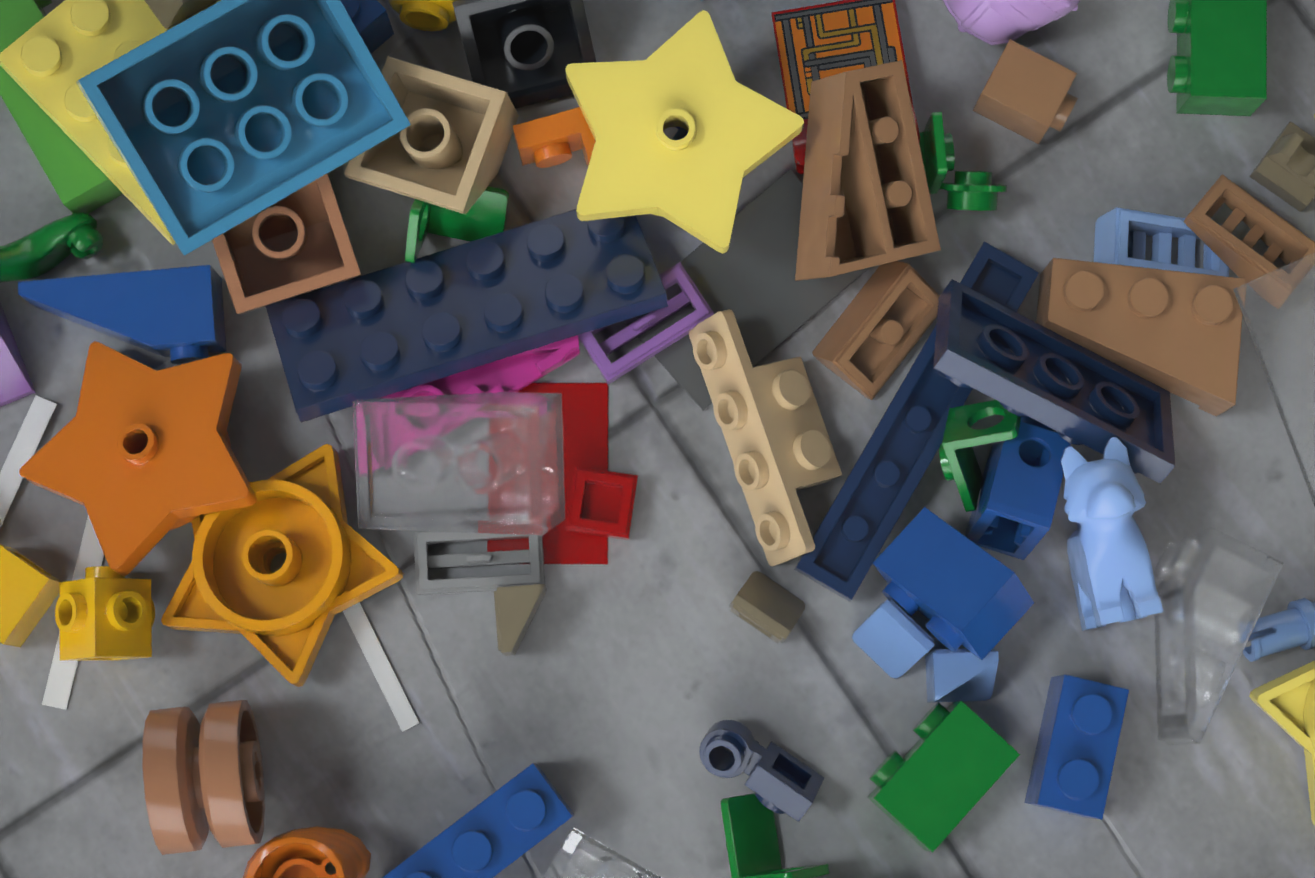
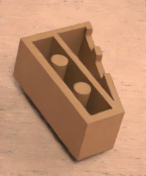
[795,60,941,281]

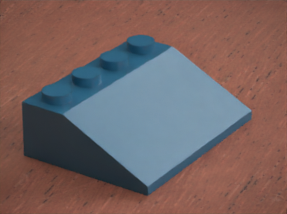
[76,0,411,256]

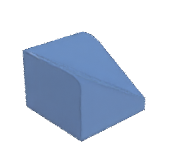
[925,648,999,703]

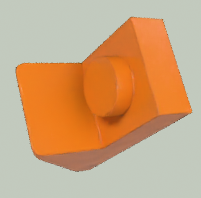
[512,107,595,168]

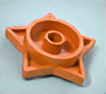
[19,341,257,576]

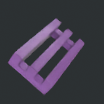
[578,262,714,385]

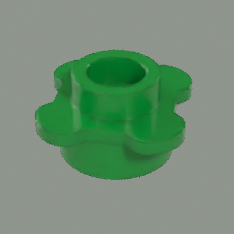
[939,171,1007,211]

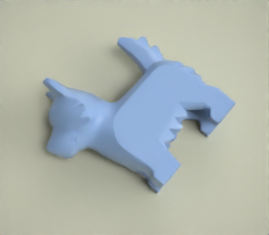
[1061,437,1164,631]

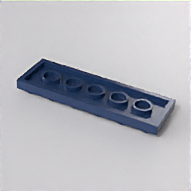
[265,209,668,423]

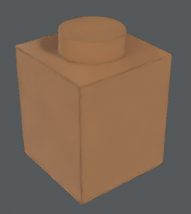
[973,39,1078,144]

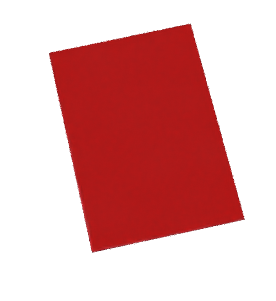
[487,383,608,564]

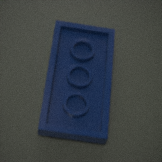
[934,279,1176,484]

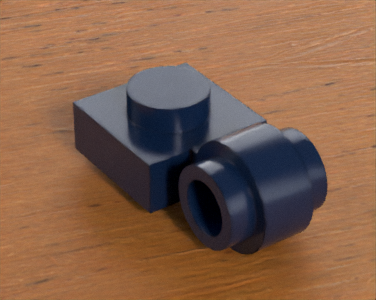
[699,720,824,822]

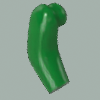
[0,213,104,283]

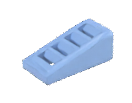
[1094,207,1229,277]

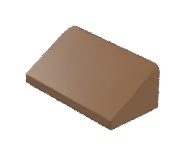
[812,261,940,400]

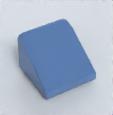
[852,599,935,679]

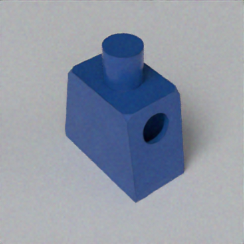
[965,416,1071,560]

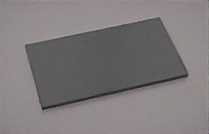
[624,169,870,411]

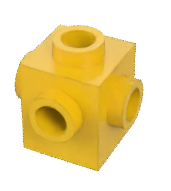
[55,566,155,661]

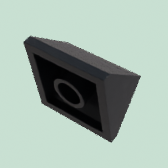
[452,0,596,109]

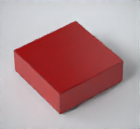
[565,466,638,540]

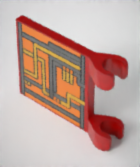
[771,0,920,174]

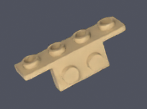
[689,309,842,567]

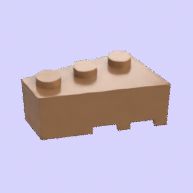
[1036,258,1245,417]

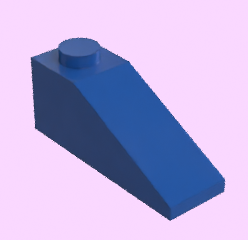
[18,265,227,365]

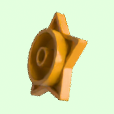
[161,444,404,687]

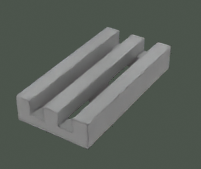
[413,522,545,595]

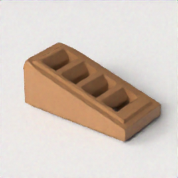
[1184,174,1315,310]

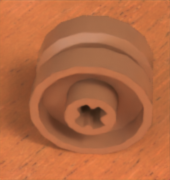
[142,700,265,855]

